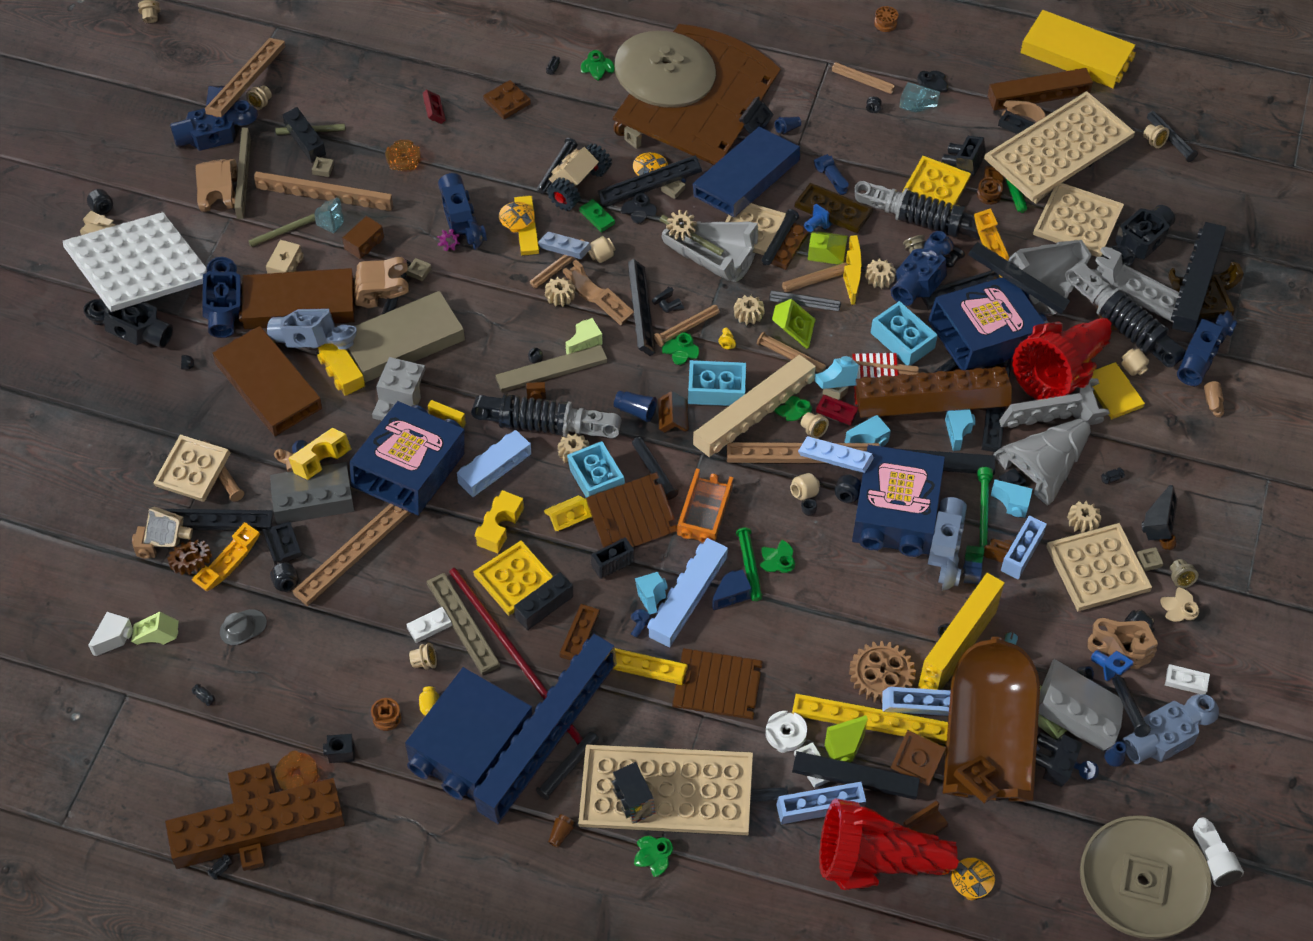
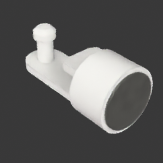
[1193,817,1244,886]

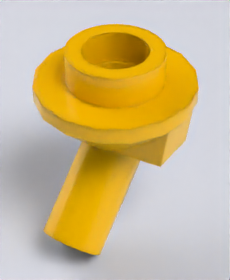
[718,328,736,349]

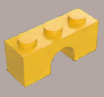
[288,428,351,480]
[475,490,524,554]

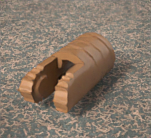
[1204,381,1224,418]

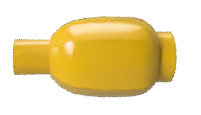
[419,686,439,716]

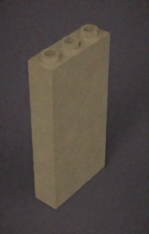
[346,291,465,383]

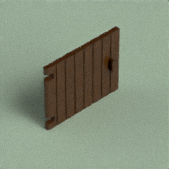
[585,472,677,548]
[672,648,763,720]

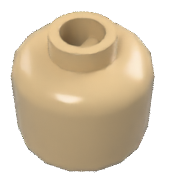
[588,236,616,263]
[1121,348,1149,376]
[790,473,820,501]

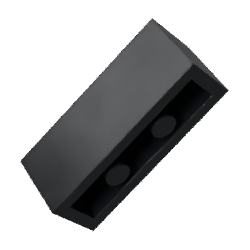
[282,107,326,163]
[514,572,574,631]

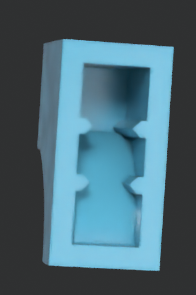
[814,356,859,389]
[945,409,975,451]
[845,415,891,447]
[991,480,1033,518]
[635,572,668,614]

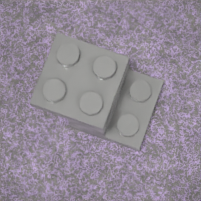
[372,357,425,421]

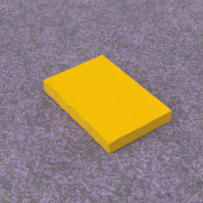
[1091,362,1145,420]

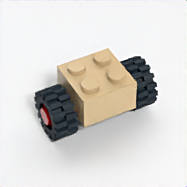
[547,143,612,211]

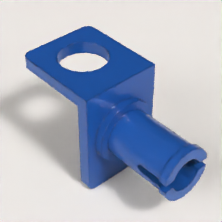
[804,204,833,232]
[1091,650,1133,681]

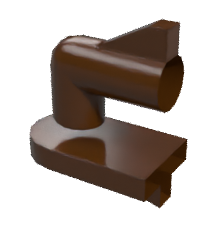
[983,538,1012,563]

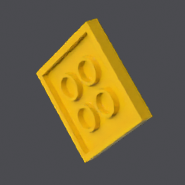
[902,156,971,211]
[473,541,553,616]

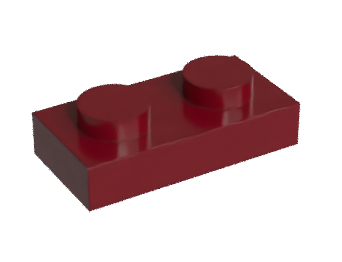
[422,89,445,124]
[816,395,858,426]

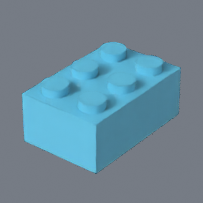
[871,301,938,366]
[688,360,746,406]
[567,441,625,497]

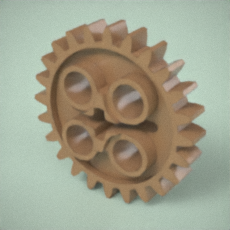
[849,641,916,703]

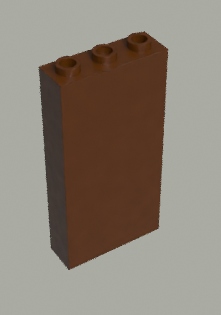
[239,268,355,330]
[212,326,322,437]

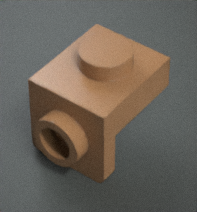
[132,526,156,559]

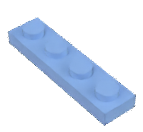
[798,436,874,473]

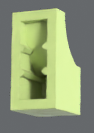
[566,318,602,354]
[131,612,179,645]

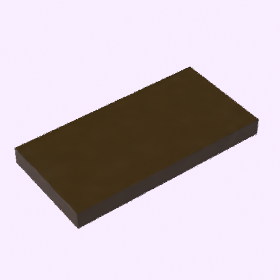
[794,183,873,234]

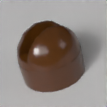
[1160,534,1176,551]

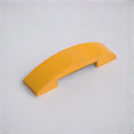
[974,208,1010,277]
[192,522,260,591]

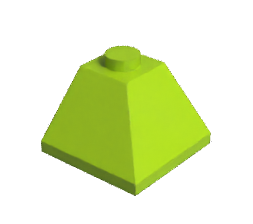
[808,231,848,265]
[772,299,815,349]
[824,715,868,763]

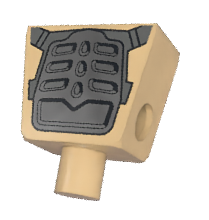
[143,507,193,547]

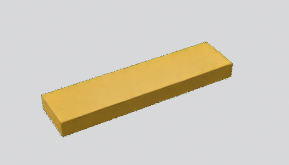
[514,196,539,256]
[613,648,688,685]

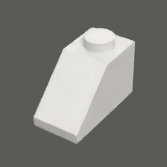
[89,612,133,656]

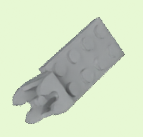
[1091,247,1181,323]
[999,379,1110,428]

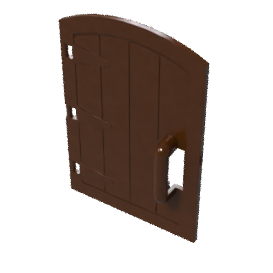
[613,24,781,165]

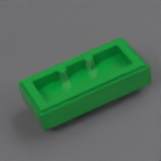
[579,199,615,233]

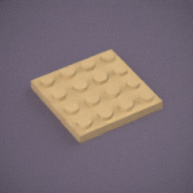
[1033,183,1124,257]
[1046,523,1152,611]

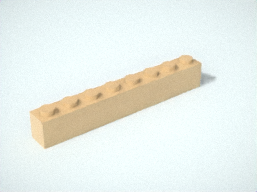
[693,354,816,457]

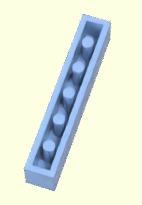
[647,538,728,648]

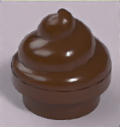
[613,121,627,136]

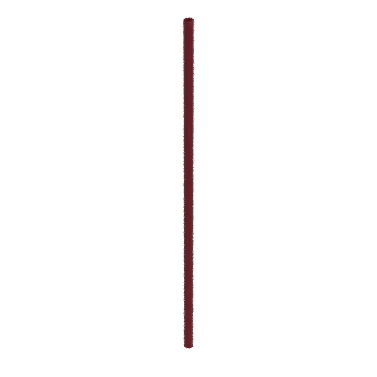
[449,568,583,745]

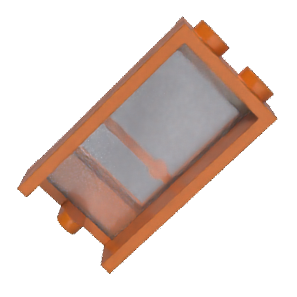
[677,468,733,543]

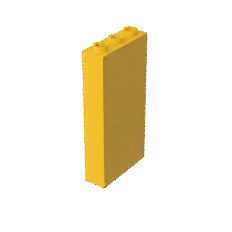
[1021,10,1136,88]
[918,573,1005,690]

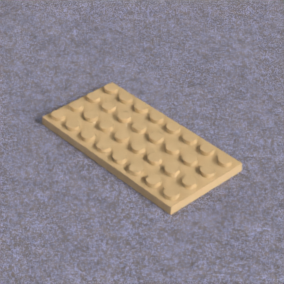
[984,91,1135,201]
[578,745,753,835]

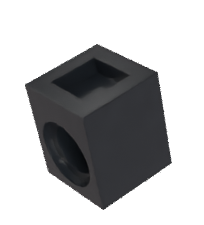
[323,734,354,763]

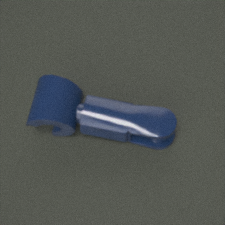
[814,154,849,195]

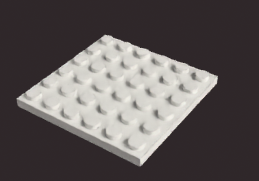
[63,212,207,312]

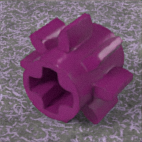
[437,229,460,251]

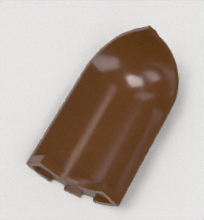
[943,637,1040,802]

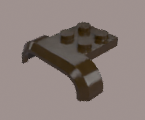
[1168,262,1244,319]

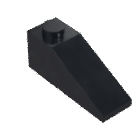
[1142,485,1178,541]

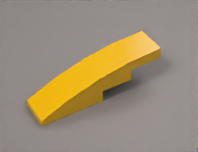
[843,235,861,305]

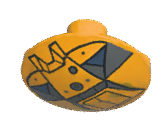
[633,152,668,176]
[499,202,534,233]
[951,858,995,900]

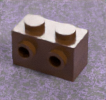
[342,216,384,259]

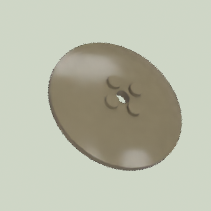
[614,31,716,108]
[1080,816,1211,939]

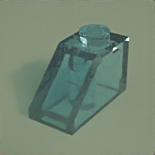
[899,82,940,112]
[314,198,344,234]

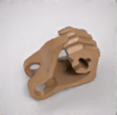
[196,159,238,212]
[353,257,408,308]
[1087,618,1158,669]

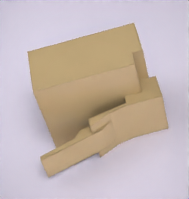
[80,211,115,235]

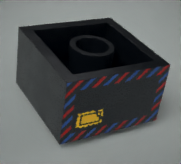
[611,762,656,824]

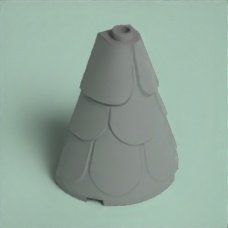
[662,222,758,282]
[1008,240,1091,316]
[993,419,1091,506]

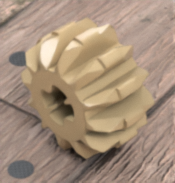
[666,210,697,241]
[865,258,896,289]
[545,276,575,307]
[734,294,765,326]
[558,433,589,463]
[1067,501,1101,533]

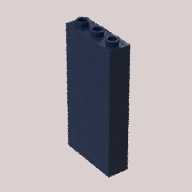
[693,127,800,218]

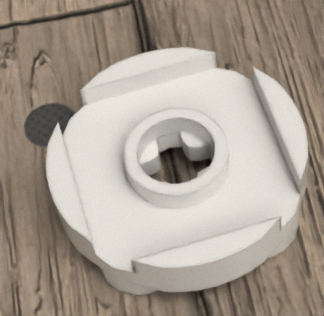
[766,711,807,753]

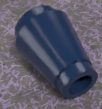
[775,116,801,134]
[1104,742,1126,767]

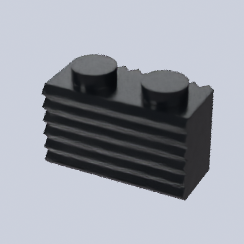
[591,537,634,579]

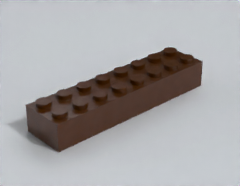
[855,367,1012,418]
[165,778,345,869]

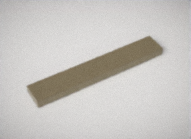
[234,128,251,219]
[496,345,607,393]
[427,573,500,676]

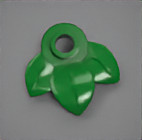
[581,50,614,81]
[662,333,699,365]
[774,396,812,421]
[760,540,795,573]
[634,836,673,877]

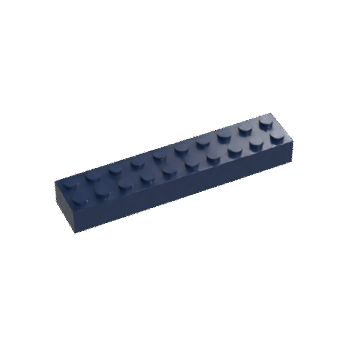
[473,634,617,824]

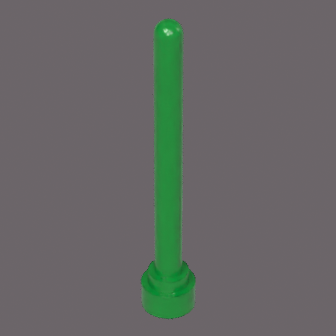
[977,467,993,547]

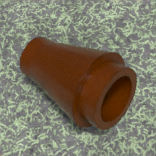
[548,814,575,848]

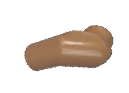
[274,449,293,472]

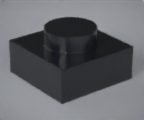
[999,468,1026,486]

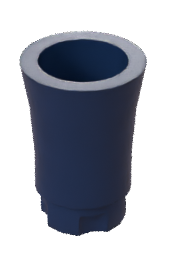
[614,391,657,422]

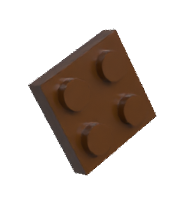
[483,80,531,119]
[891,730,946,786]
[228,763,276,803]

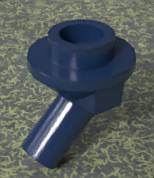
[631,609,651,638]

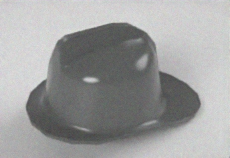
[220,609,267,645]

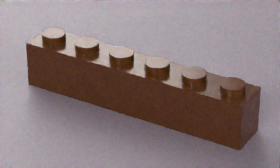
[987,68,1093,111]

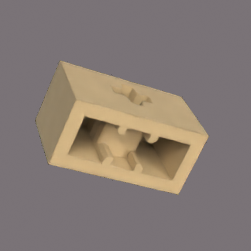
[266,240,303,274]

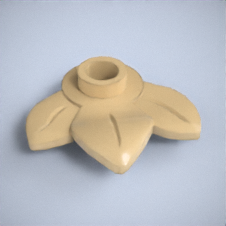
[1160,587,1199,622]

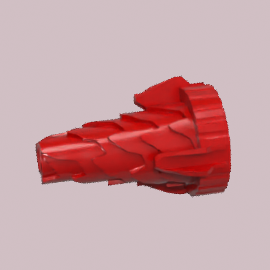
[1012,318,1112,400]
[819,798,959,890]

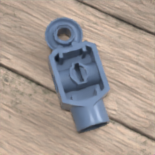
[267,309,357,349]
[928,497,967,591]
[1122,694,1219,764]

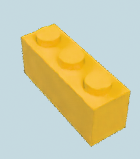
[317,344,365,396]

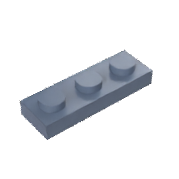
[538,232,591,259]

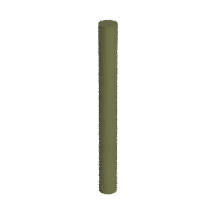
[276,124,345,135]
[248,214,316,247]
[659,215,724,256]

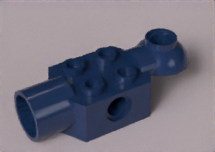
[170,100,258,151]
[438,173,487,250]
[891,231,954,306]
[202,257,240,338]
[1177,310,1237,386]

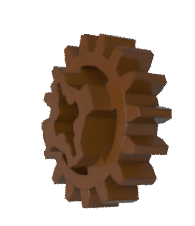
[167,540,212,575]

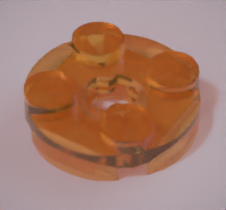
[385,140,421,171]
[275,751,318,790]

